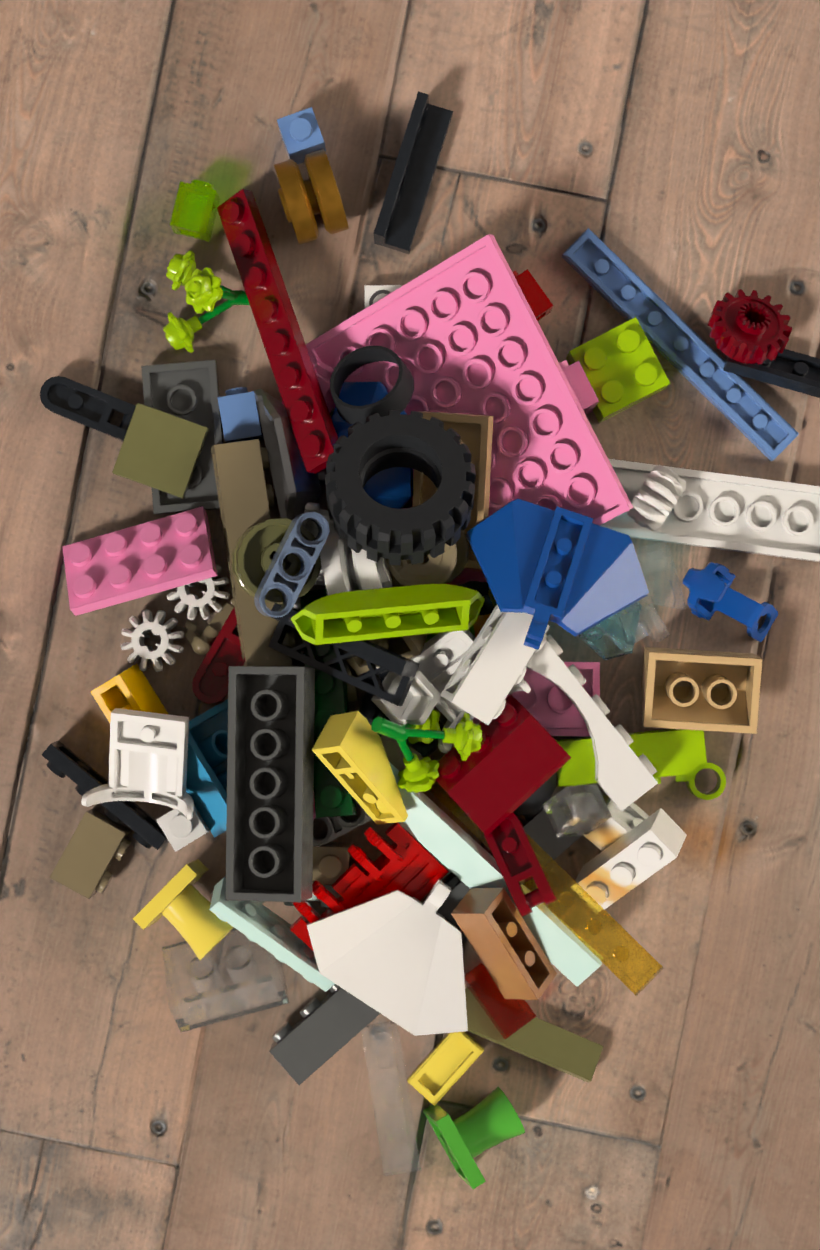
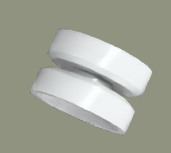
[320,532,393,595]

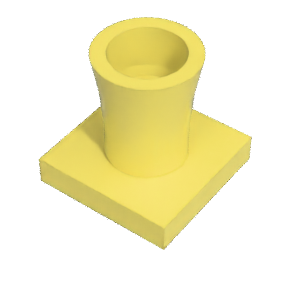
[133,859,234,961]

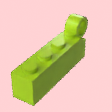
[556,729,726,800]

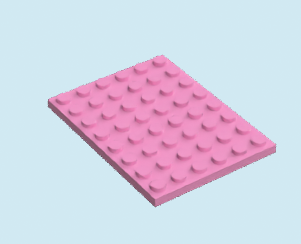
[306,234,633,585]

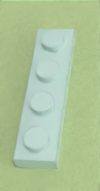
[209,877,335,992]

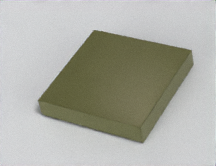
[112,403,209,499]

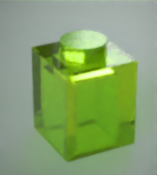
[170,179,220,242]

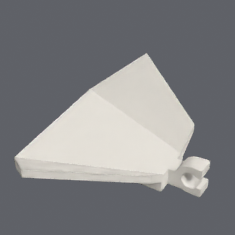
[307,879,468,1036]

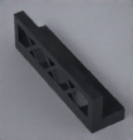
[373,91,453,254]
[268,602,420,706]

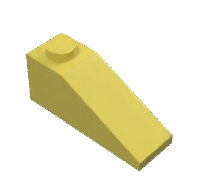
[312,711,408,825]

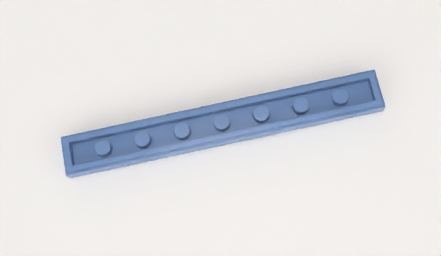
[562,228,799,461]

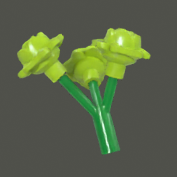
[163,250,250,353]
[372,709,482,793]

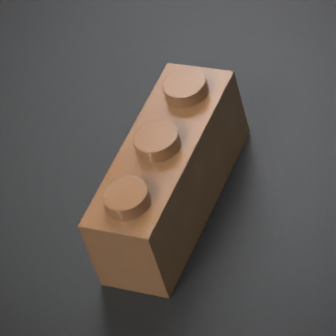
[451,887,557,1000]

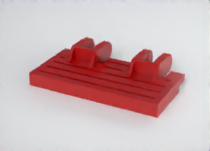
[289,822,449,950]

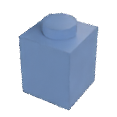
[277,107,326,164]
[217,387,264,443]

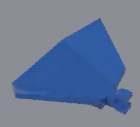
[466,499,649,650]

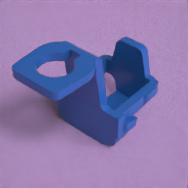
[682,562,778,642]

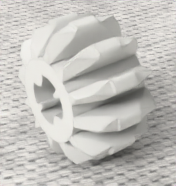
[628,465,686,531]
[167,565,230,620]
[121,609,184,672]

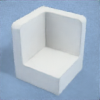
[371,670,441,725]

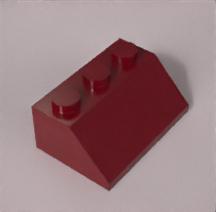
[436,694,571,836]

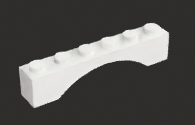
[479,631,658,811]

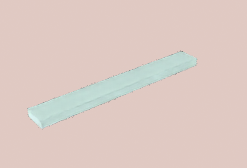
[389,762,604,987]

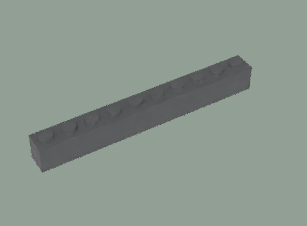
[269,800,581,1085]

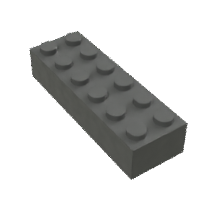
[225,666,315,902]

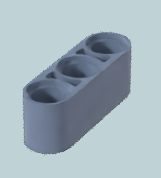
[254,512,330,618]

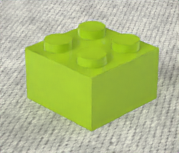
[566,317,670,423]

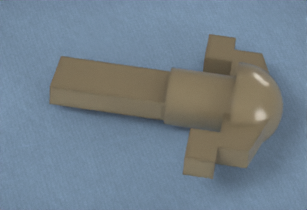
[184,602,234,655]

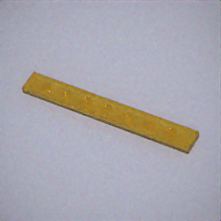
[429,781,664,996]

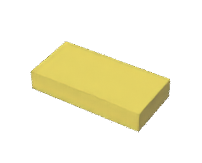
[407,1032,484,1106]

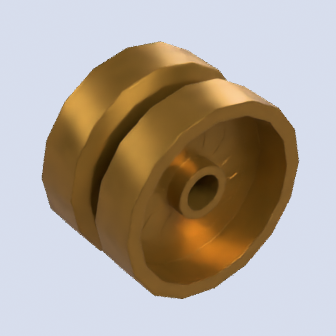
[274,149,349,245]

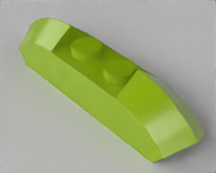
[290,584,485,645]

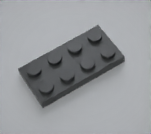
[141,360,224,515]

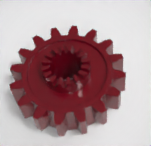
[708,289,792,365]

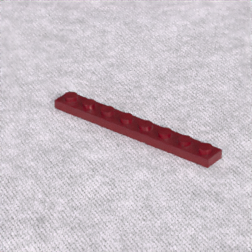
[217,189,338,473]

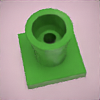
[423,1087,525,1189]

